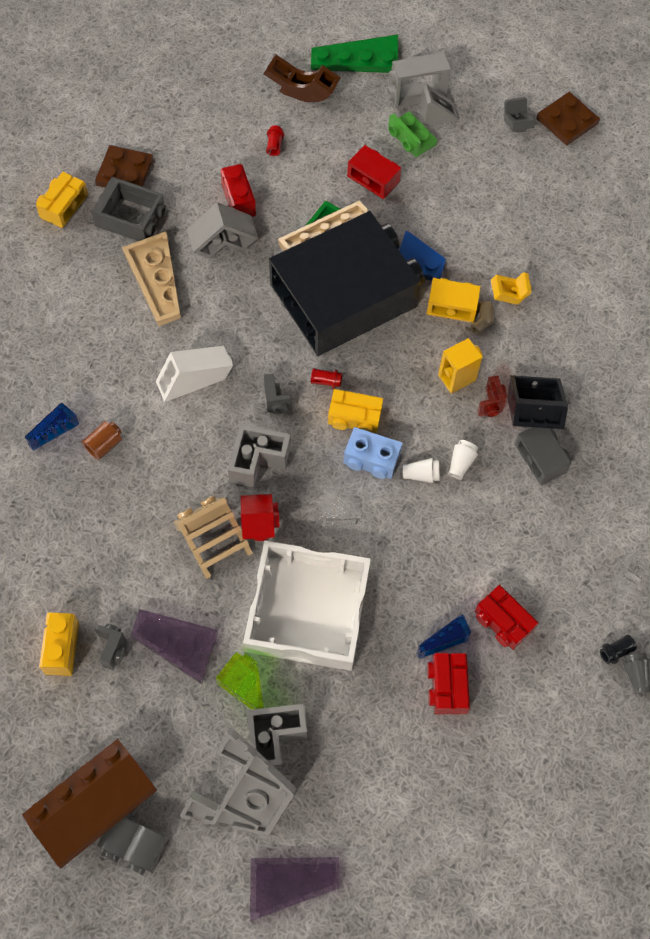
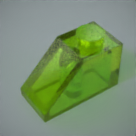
[216,652,264,710]

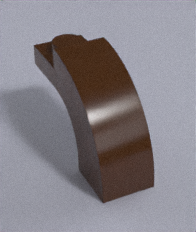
[264,54,341,102]

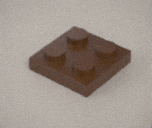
[536,92,600,146]
[95,145,154,188]

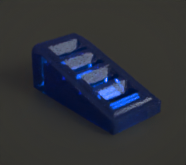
[25,403,79,451]
[416,614,471,659]

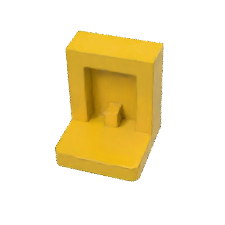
[491,272,532,305]

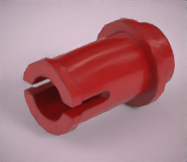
[266,125,285,156]
[310,368,343,389]

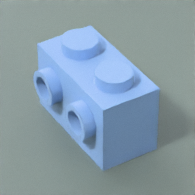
[343,427,403,479]

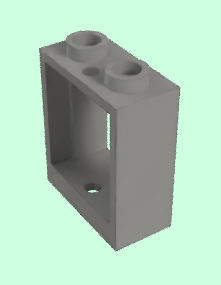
[387,52,451,109]

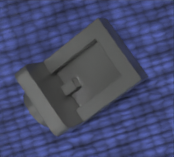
[504,97,535,132]
[95,624,126,670]

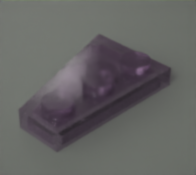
[131,609,218,684]
[250,857,339,922]

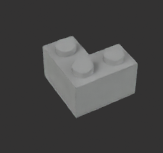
[187,202,258,258]
[228,424,291,488]
[247,704,307,771]

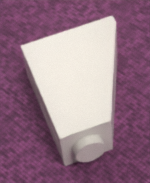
[156,346,233,402]

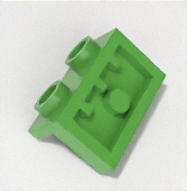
[388,111,437,157]

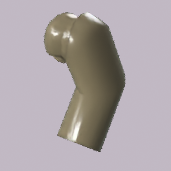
[470,301,494,335]

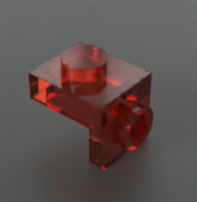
[477,375,507,417]

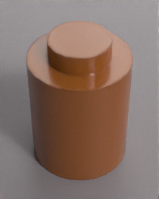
[82,421,122,460]

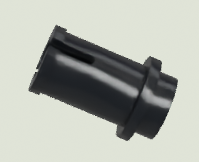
[600,635,637,664]

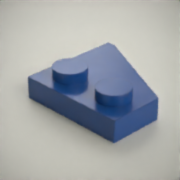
[399,231,446,281]

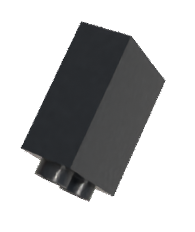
[269,211,425,357]

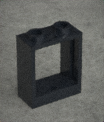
[507,375,568,429]

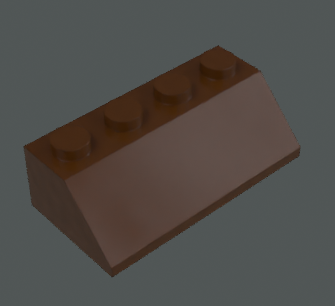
[22,739,157,869]

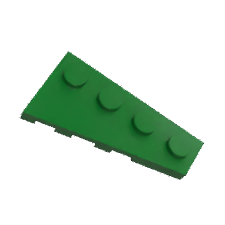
[311,35,398,73]

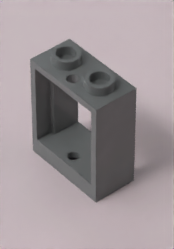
[91,177,166,241]

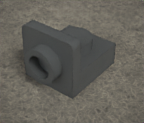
[264,374,292,414]

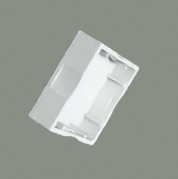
[243,540,371,671]

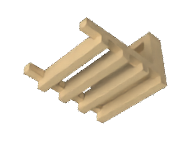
[173,495,253,579]

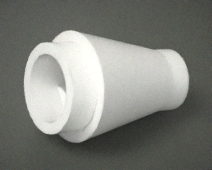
[448,440,478,480]
[403,458,440,483]

